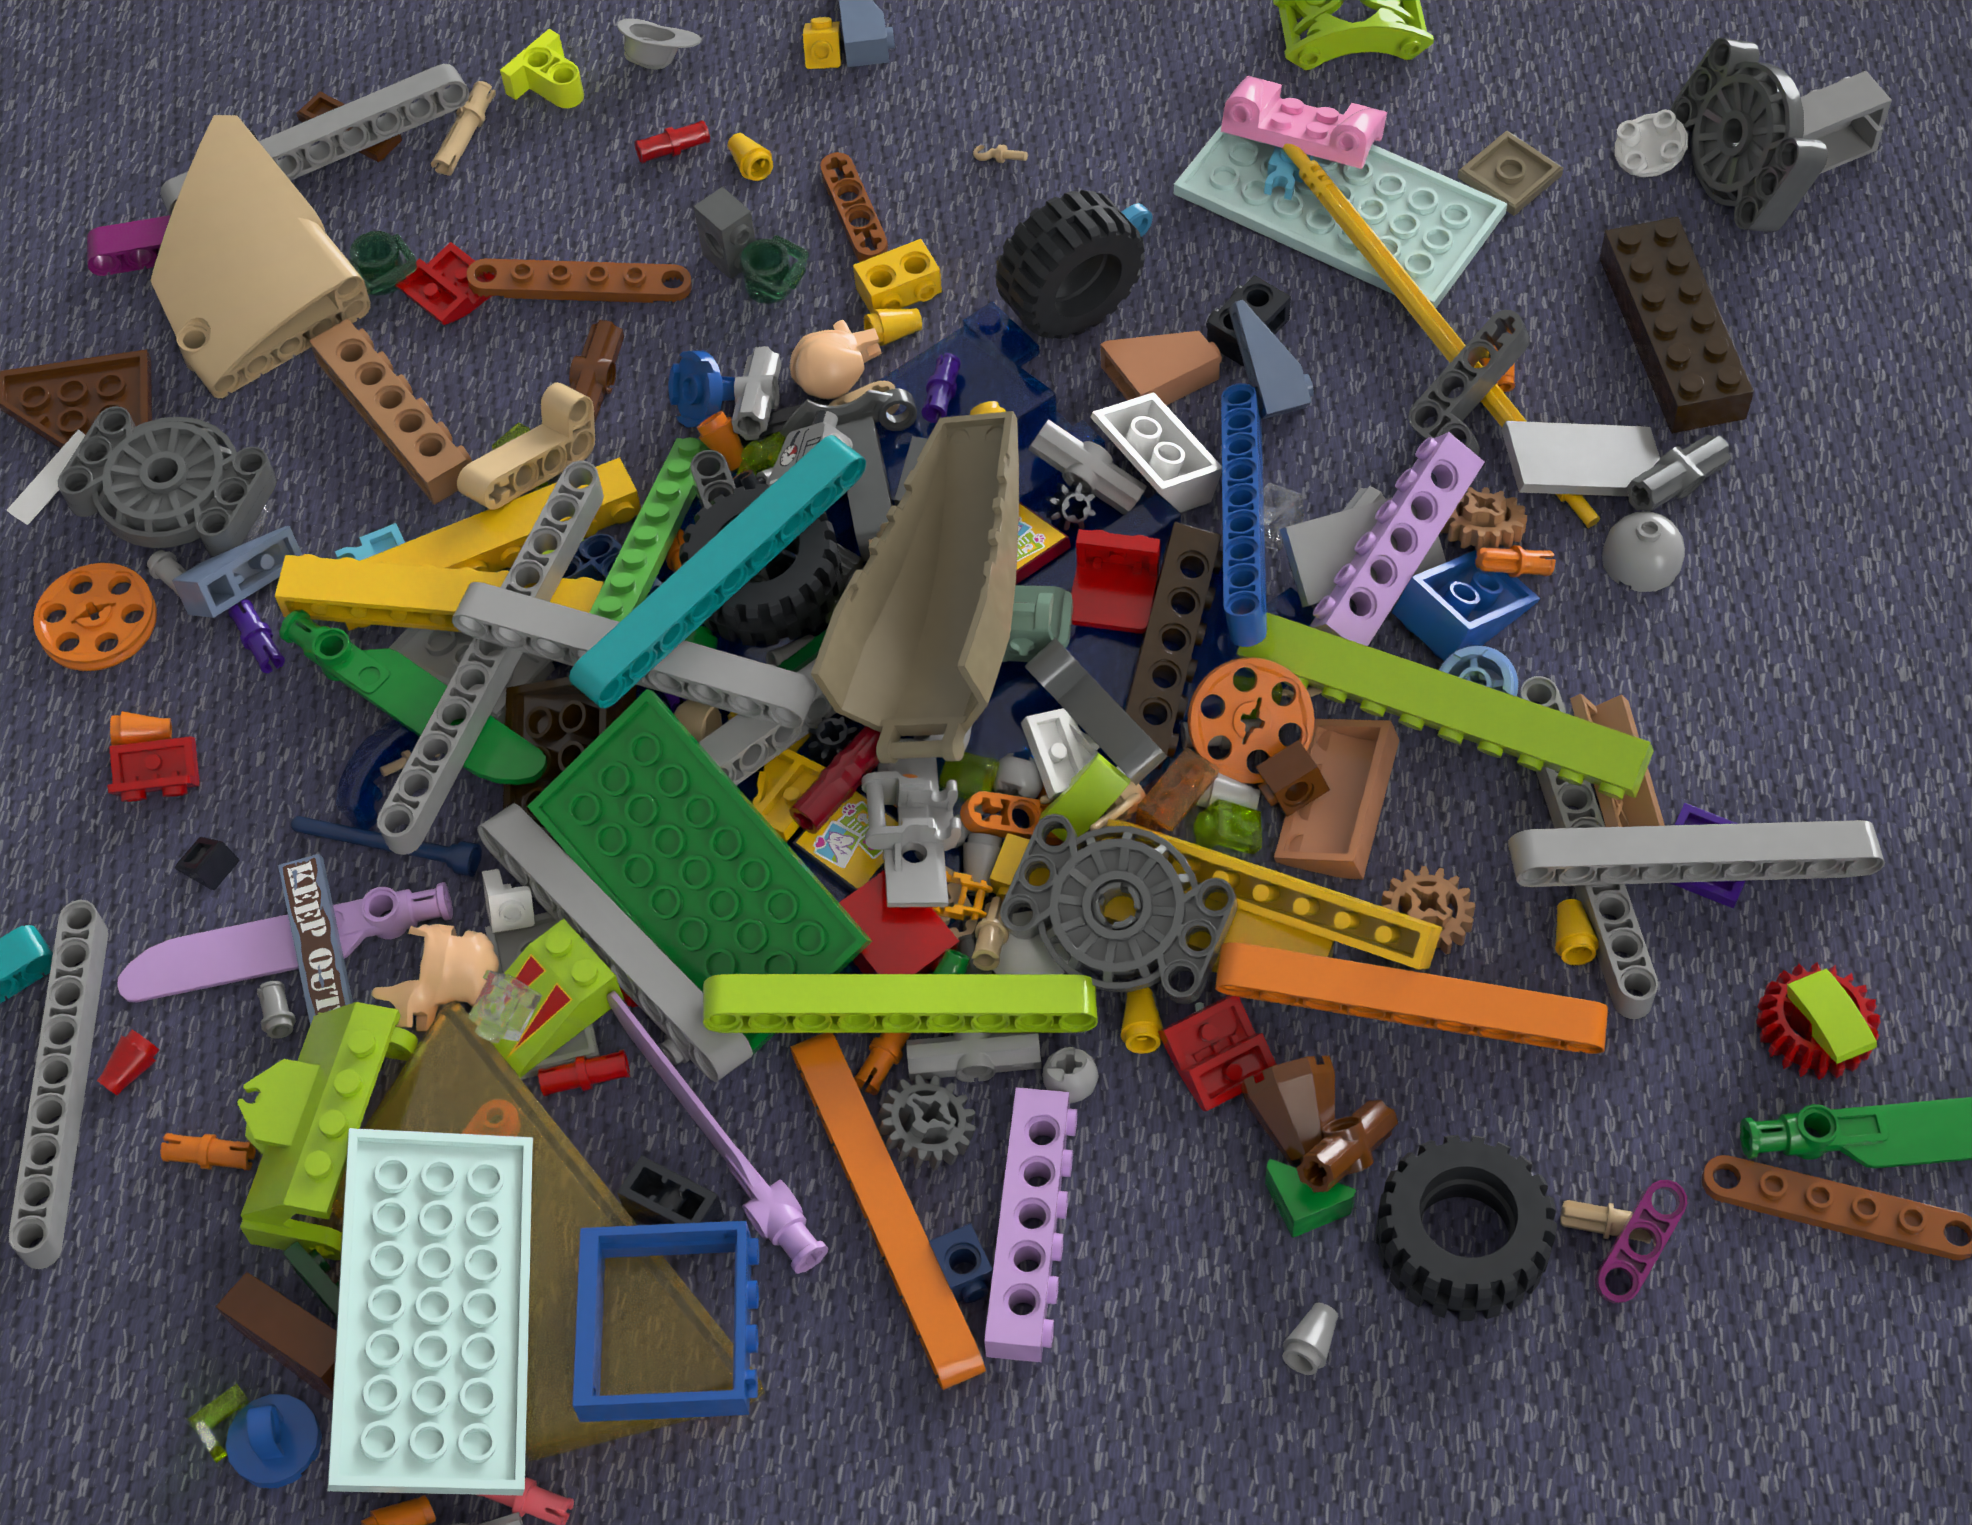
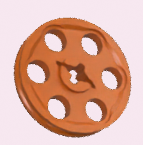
[33,563,157,671]
[1187,657,1315,784]

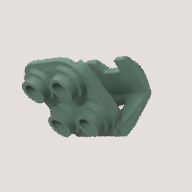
[1002,585,1073,662]

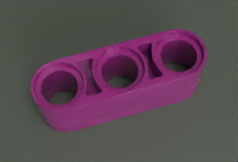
[87,215,171,276]
[1595,1180,1687,1303]

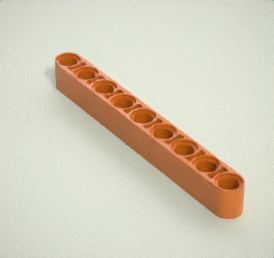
[1215,942,1608,1054]
[790,1033,986,1390]

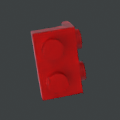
[107,736,200,802]

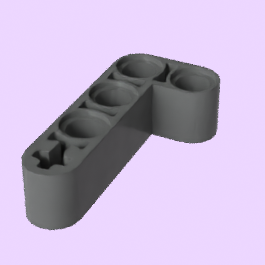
[1408,310,1530,456]
[1024,638,1167,786]

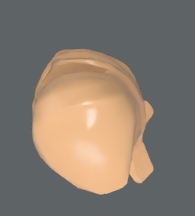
[790,320,882,399]
[372,924,499,1032]

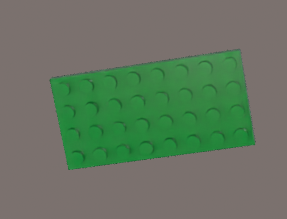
[527,689,872,1056]

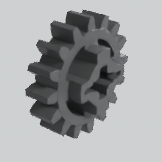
[878,1074,976,1170]

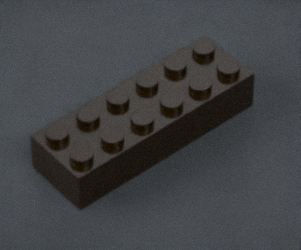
[1600,217,1754,434]

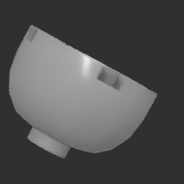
[1602,511,1685,592]

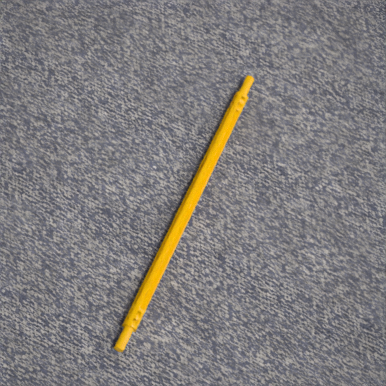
[1282,144,1600,528]

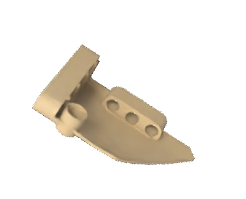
[150,115,370,398]

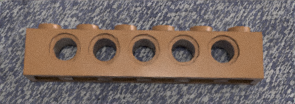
[309,318,472,505]

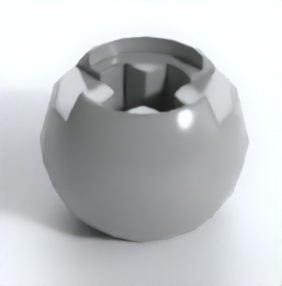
[991,753,1043,799]
[1042,1047,1099,1104]

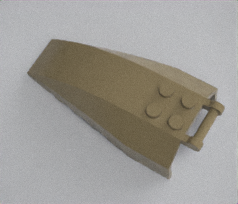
[811,411,1019,764]

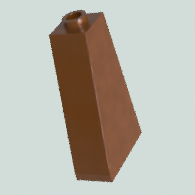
[216,1272,337,1402]

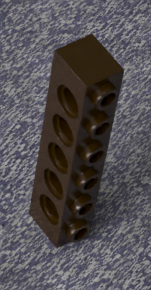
[1124,522,1223,770]

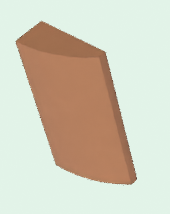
[1274,719,1400,880]

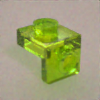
[736,431,786,476]
[1193,799,1262,854]

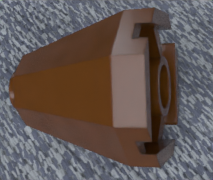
[1241,1055,1335,1165]

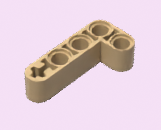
[457,382,595,510]

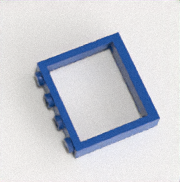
[573,1221,760,1422]

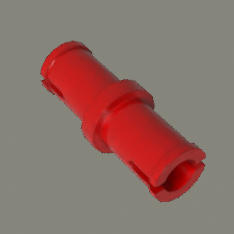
[634,120,710,164]
[538,1049,630,1097]

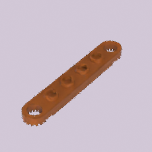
[467,258,692,303]
[1702,1155,1972,1260]

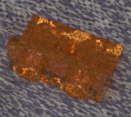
[1136,747,1219,831]

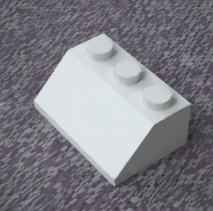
[1091,392,1222,513]

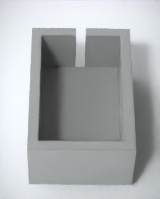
[1801,71,1892,174]

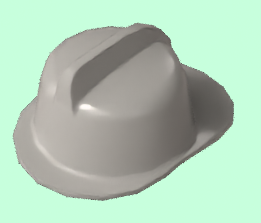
[617,19,701,70]

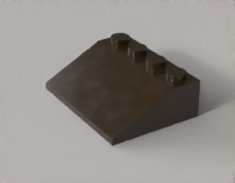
[503,677,636,848]

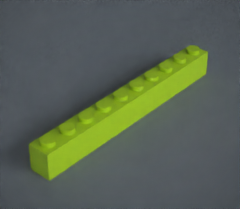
[1237,612,1654,800]

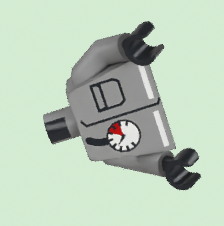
[733,410,853,490]

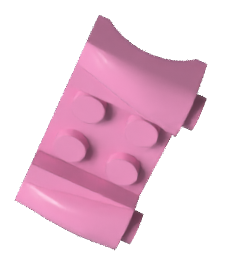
[1221,76,1387,169]

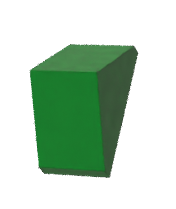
[1265,1159,1356,1238]

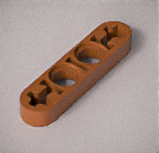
[820,152,888,262]

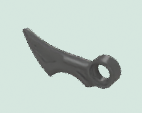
[771,388,917,461]

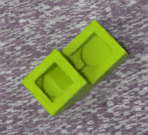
[1038,753,1131,842]
[1787,968,1877,1064]

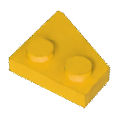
[752,749,825,842]

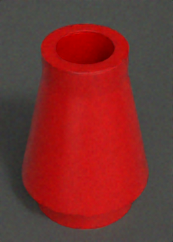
[96,1029,160,1096]

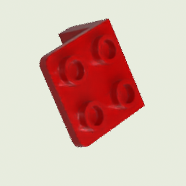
[1071,529,1160,634]

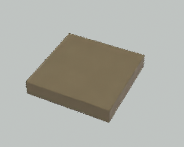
[1458,131,1563,216]

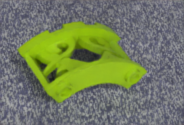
[1273,0,1434,70]

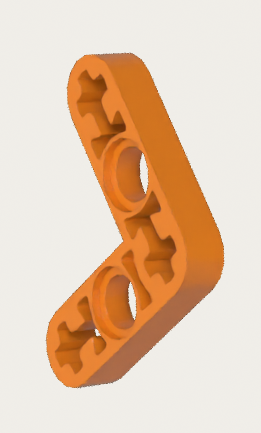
[960,785,1064,846]

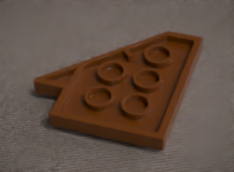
[0,349,152,449]

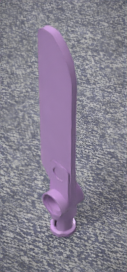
[117,882,453,1003]
[607,991,828,1274]

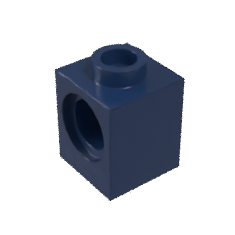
[929,1223,993,1303]

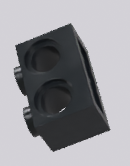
[1206,275,1291,366]

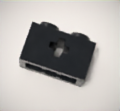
[617,1155,724,1225]

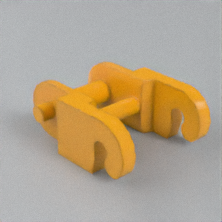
[932,871,993,921]

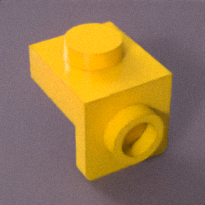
[803,17,841,69]

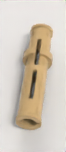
[431,81,496,176]

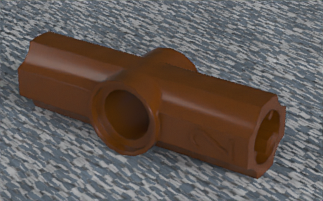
[569,320,624,424]
[1297,1100,1398,1192]

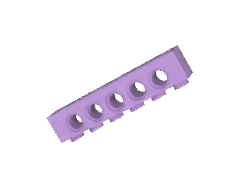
[1310,432,1485,646]
[984,1087,1077,1362]

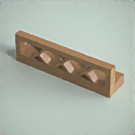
[1570,694,1665,827]

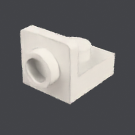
[482,869,535,933]

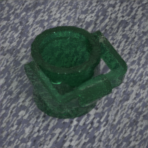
[348,231,417,296]
[740,235,809,304]

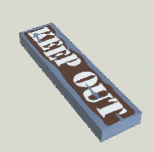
[278,854,353,1025]

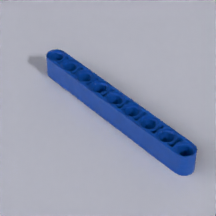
[1221,383,1267,647]

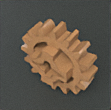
[1441,487,1527,551]
[1381,866,1475,956]

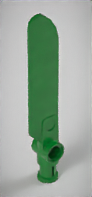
[279,609,547,785]
[1740,1097,1972,1169]

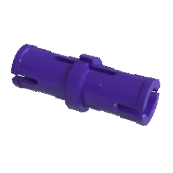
[921,353,961,423]
[228,599,285,673]

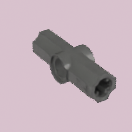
[1626,434,1731,512]

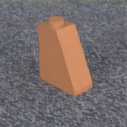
[1100,331,1222,405]

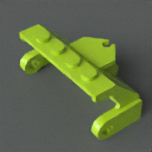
[237,1002,418,1260]

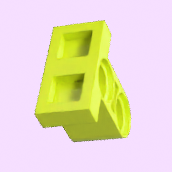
[500,29,584,108]

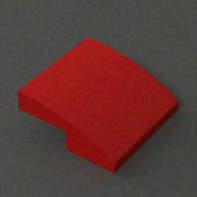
[393,242,496,325]
[1158,995,1277,1111]

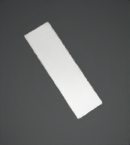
[7,429,85,525]

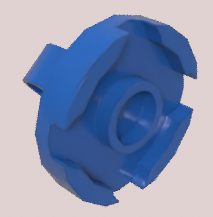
[668,350,735,428]
[225,1394,322,1488]

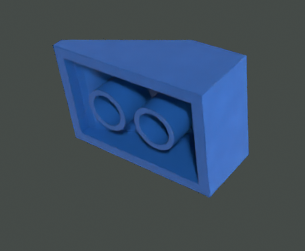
[1392,550,1540,662]

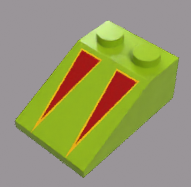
[467,918,624,1078]

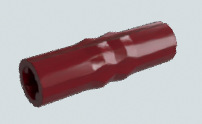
[789,726,881,834]

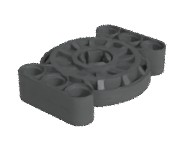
[1670,38,1828,233]
[58,406,277,557]
[1000,814,1238,1005]

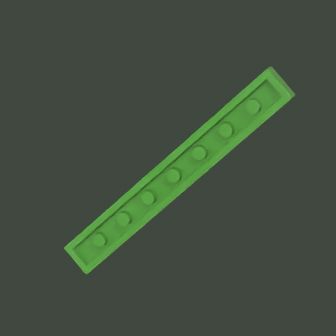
[589,438,710,622]

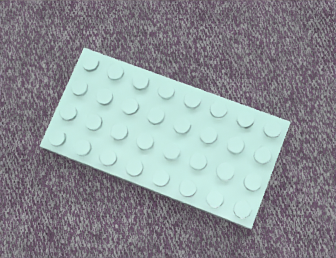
[1174,125,1507,308]
[327,1128,533,1496]

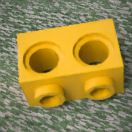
[853,239,942,313]

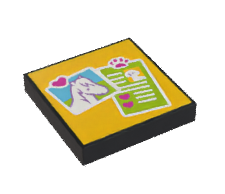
[792,789,898,893]

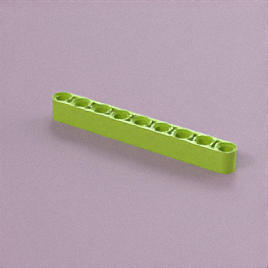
[703,974,1098,1033]

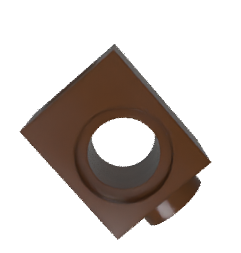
[1256,740,1330,817]

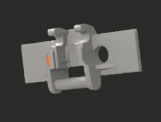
[861,738,961,907]

